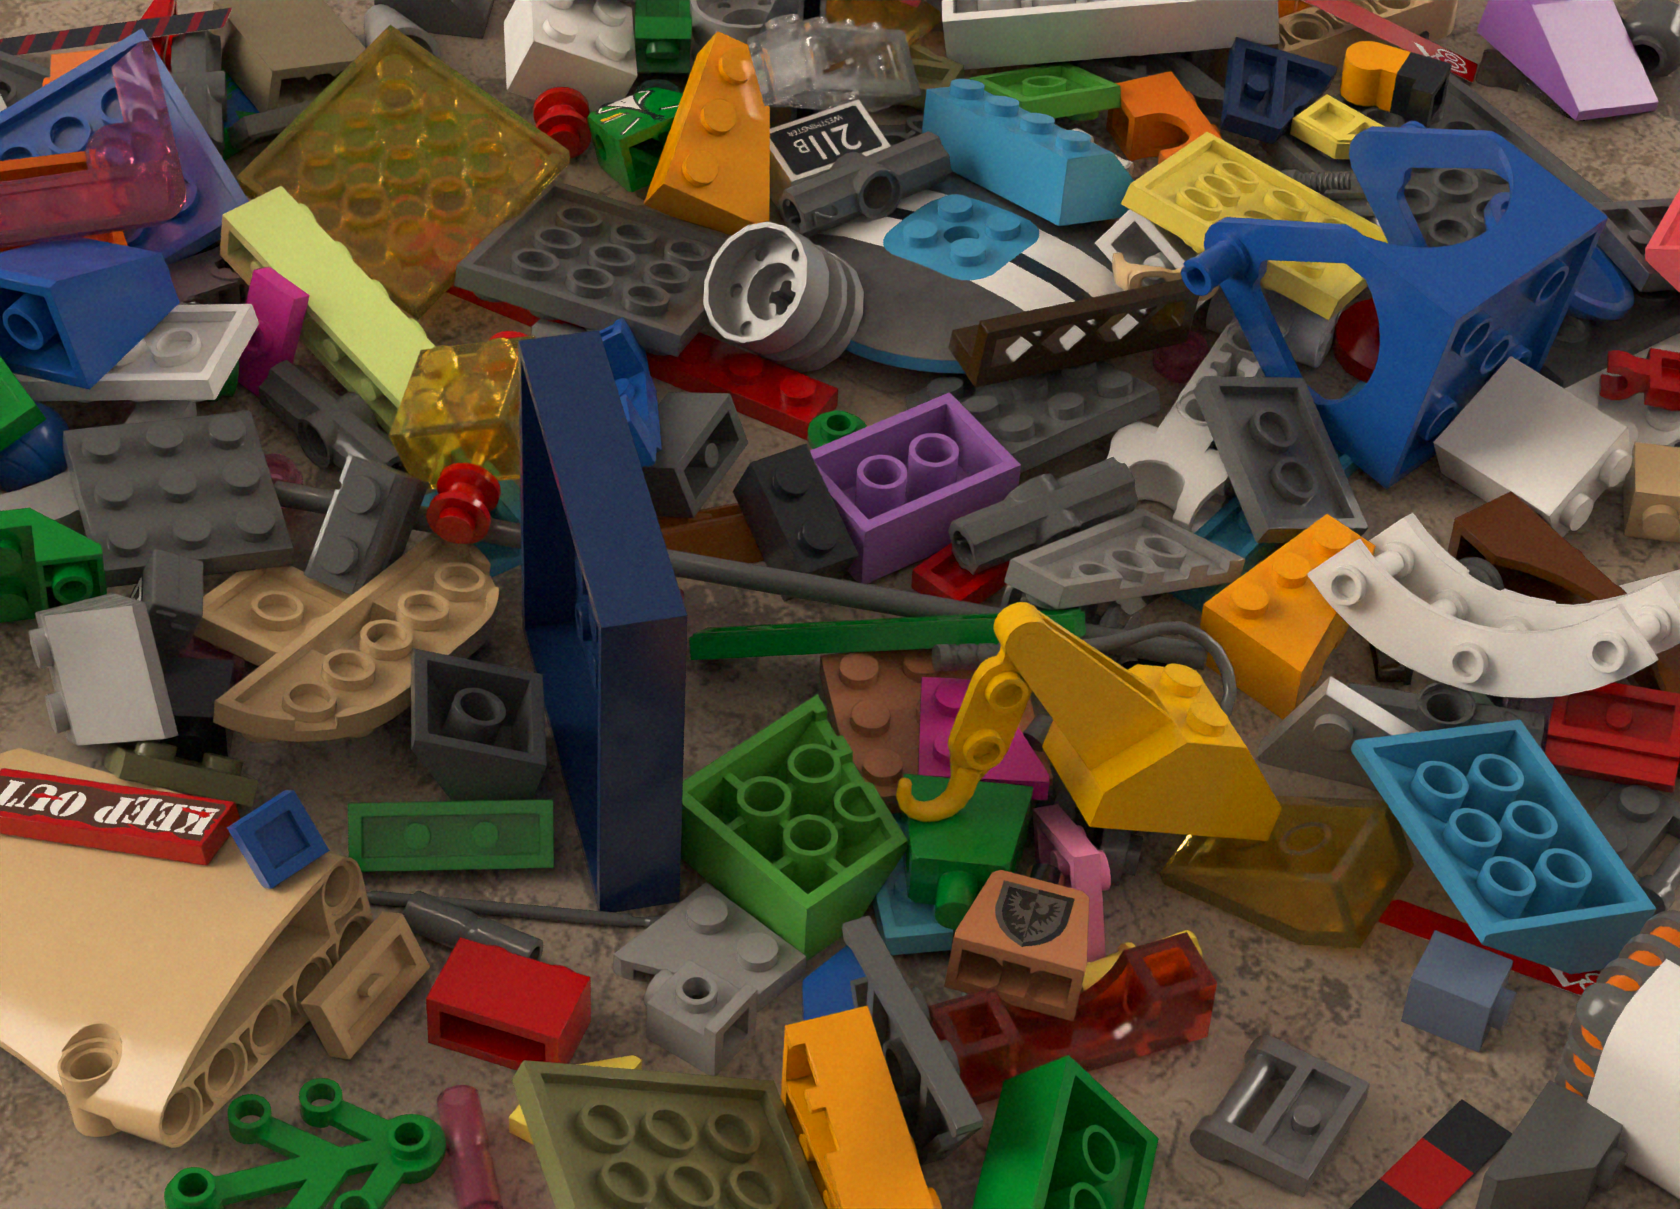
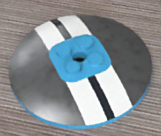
[808,171,1125,373]

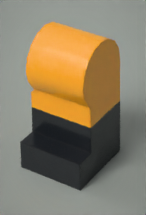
[1339,41,1452,128]

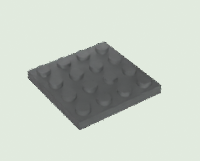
[454,178,732,357]

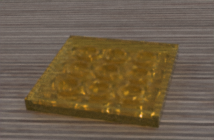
[236,25,570,320]

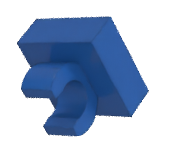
[227,790,330,889]

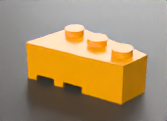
[644,31,770,235]
[1199,514,1376,720]
[781,1005,942,1209]

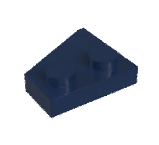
[1220,37,1337,144]

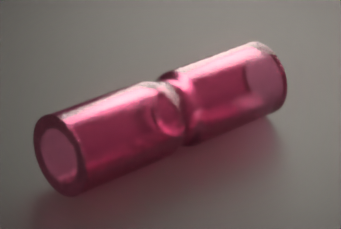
[437,1085,503,1209]

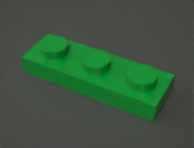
[348,799,554,872]

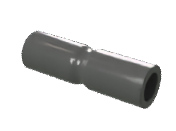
[403,891,543,961]

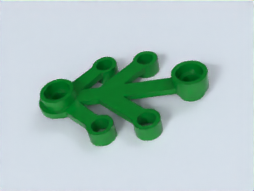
[164,1078,446,1209]

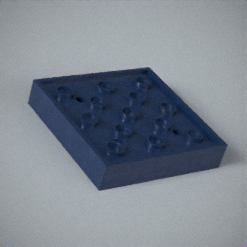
[518,330,687,912]

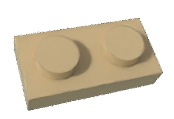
[301,911,430,1060]

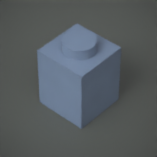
[1401,930,1517,1052]

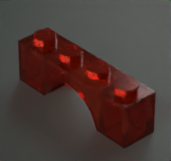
[928,932,1217,1105]

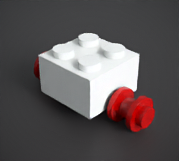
[504,0,637,160]

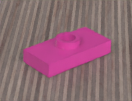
[238,267,310,398]

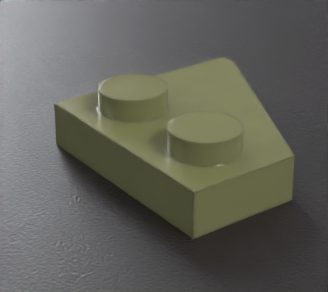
[104,740,259,807]

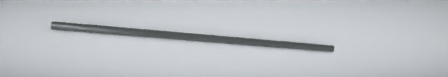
[274,481,1208,670]

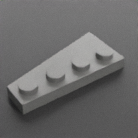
[1004,508,1246,610]

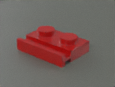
[1544,682,1680,793]

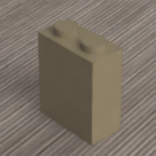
[210,0,374,113]

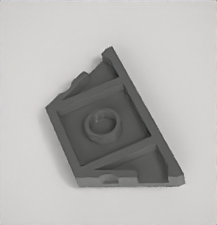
[842,916,984,1166]

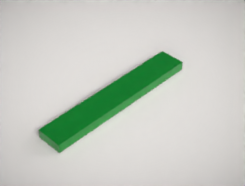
[689,608,1086,660]

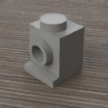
[644,959,758,1076]

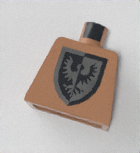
[944,863,1089,1021]

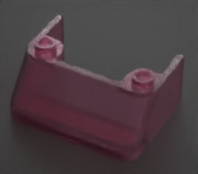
[0,40,186,249]

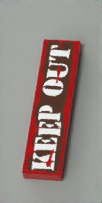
[0,768,240,865]

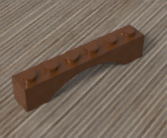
[1448,492,1680,779]

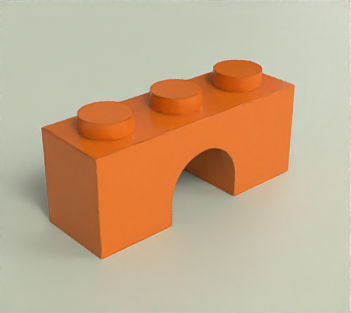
[1106,71,1223,164]

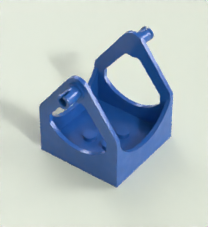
[1181,121,1608,490]

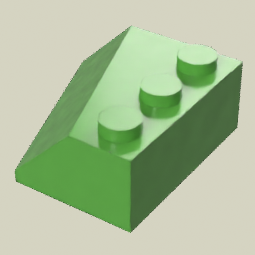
[681,694,908,961]

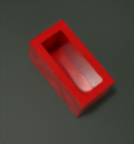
[426,937,591,1071]

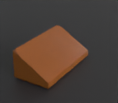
[657,503,765,577]

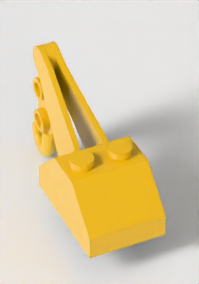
[896,602,1282,841]

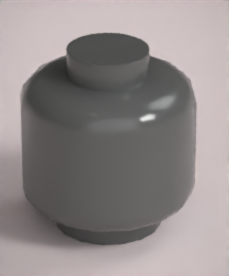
[1623,0,1680,77]

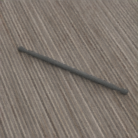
[366,891,661,928]

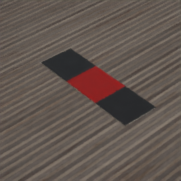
[1349,1099,1512,1209]

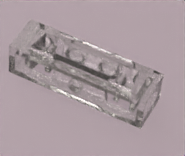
[746,14,921,112]

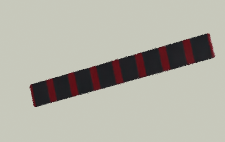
[0,8,232,56]

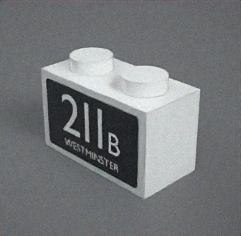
[770,99,890,210]

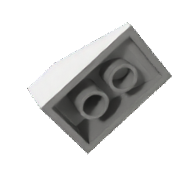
[29,593,178,746]

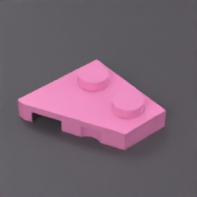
[1032,804,1111,962]

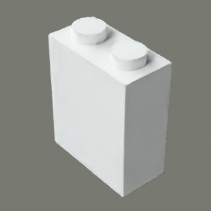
[1433,356,1633,537]

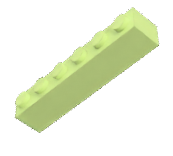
[220,186,505,485]

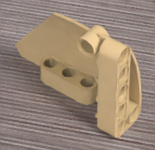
[0,748,373,1148]

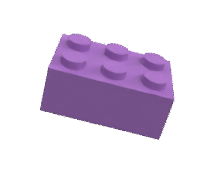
[810,392,1021,584]

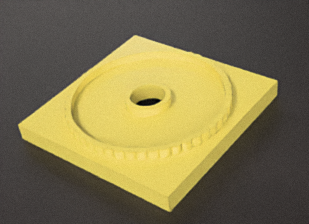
[1121,132,1388,320]

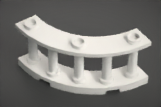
[1307,513,1680,698]

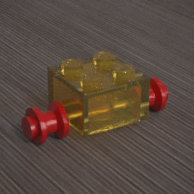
[389,331,536,544]

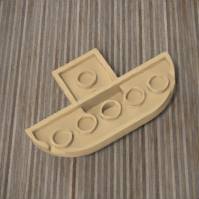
[194,533,499,743]

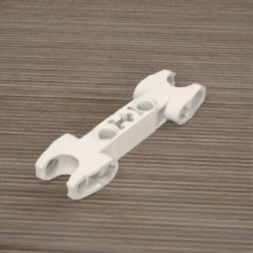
[1107,285,1343,533]

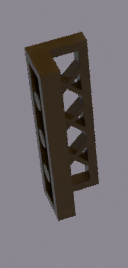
[948,279,1199,388]

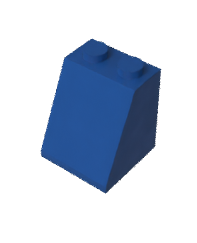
[0,235,180,390]

